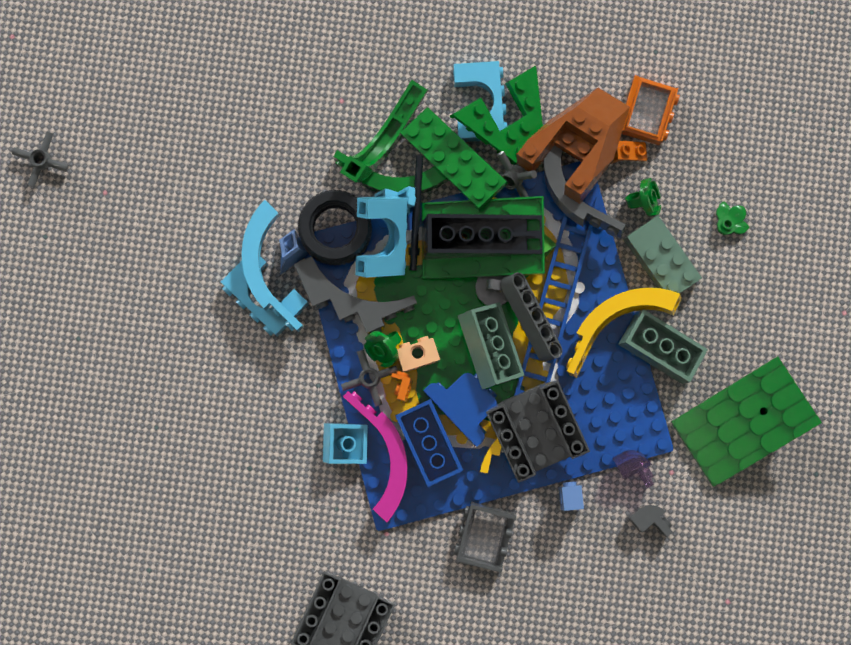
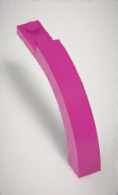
[343,391,408,522]

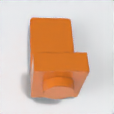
[611,141,647,164]

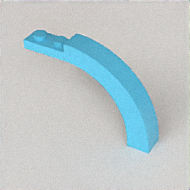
[242,200,304,332]

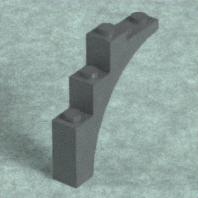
[294,257,417,335]

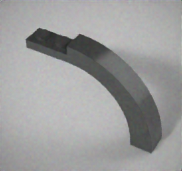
[543,145,626,238]

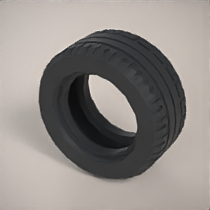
[298,190,372,266]

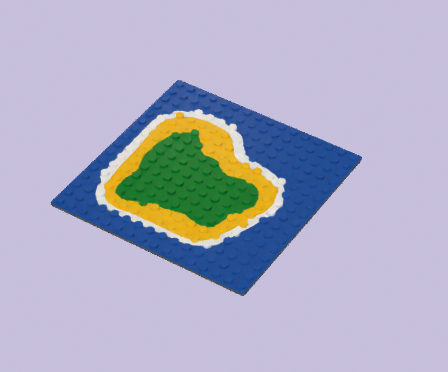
[304,161,673,531]

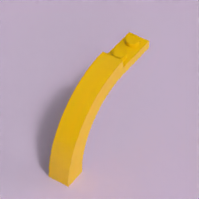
[566,288,682,378]

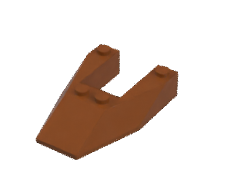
[517,88,630,204]

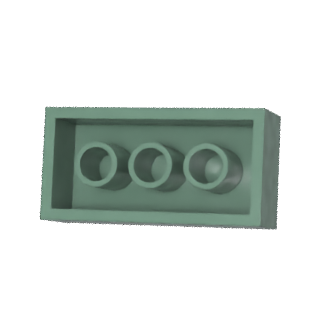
[624,215,702,293]
[458,302,525,389]
[618,309,708,384]

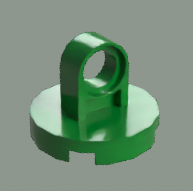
[625,178,661,217]
[364,331,402,367]

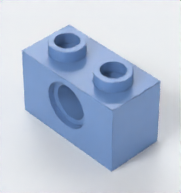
[558,482,584,511]

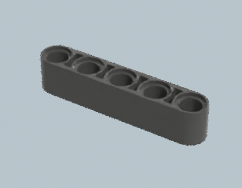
[501,272,562,362]

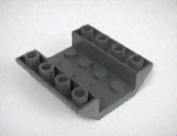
[486,380,590,483]
[291,571,395,645]

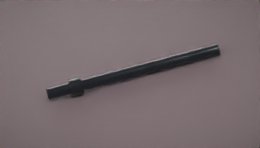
[408,155,424,271]

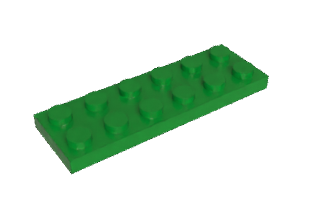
[400,107,507,210]

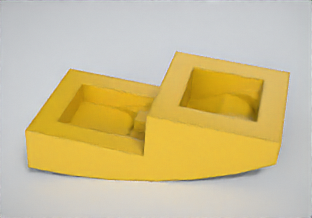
[479,438,502,474]

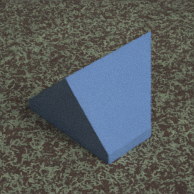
[279,229,309,275]

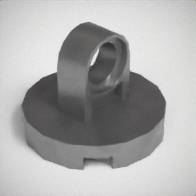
[475,276,508,306]

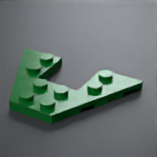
[450,66,543,165]

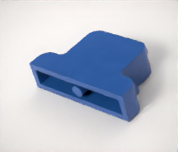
[423,373,497,447]

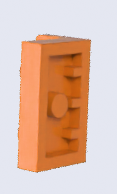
[391,371,413,403]

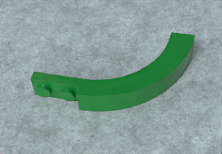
[340,80,429,183]
[333,150,448,194]

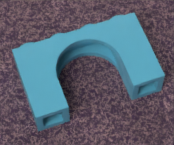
[453,61,507,142]
[355,196,408,278]
[221,256,309,337]

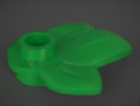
[716,201,749,235]

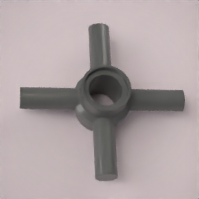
[12,132,69,188]
[497,151,537,197]
[341,350,398,407]

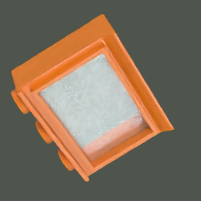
[622,75,680,145]

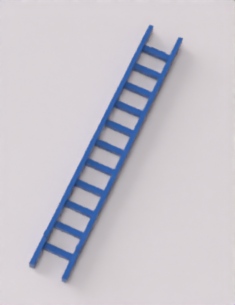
[514,196,600,396]

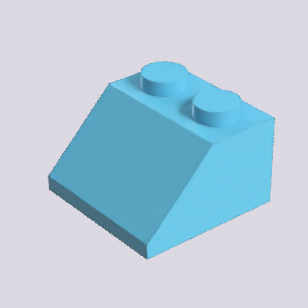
[323,423,368,464]

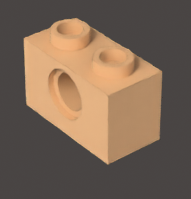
[397,336,440,373]

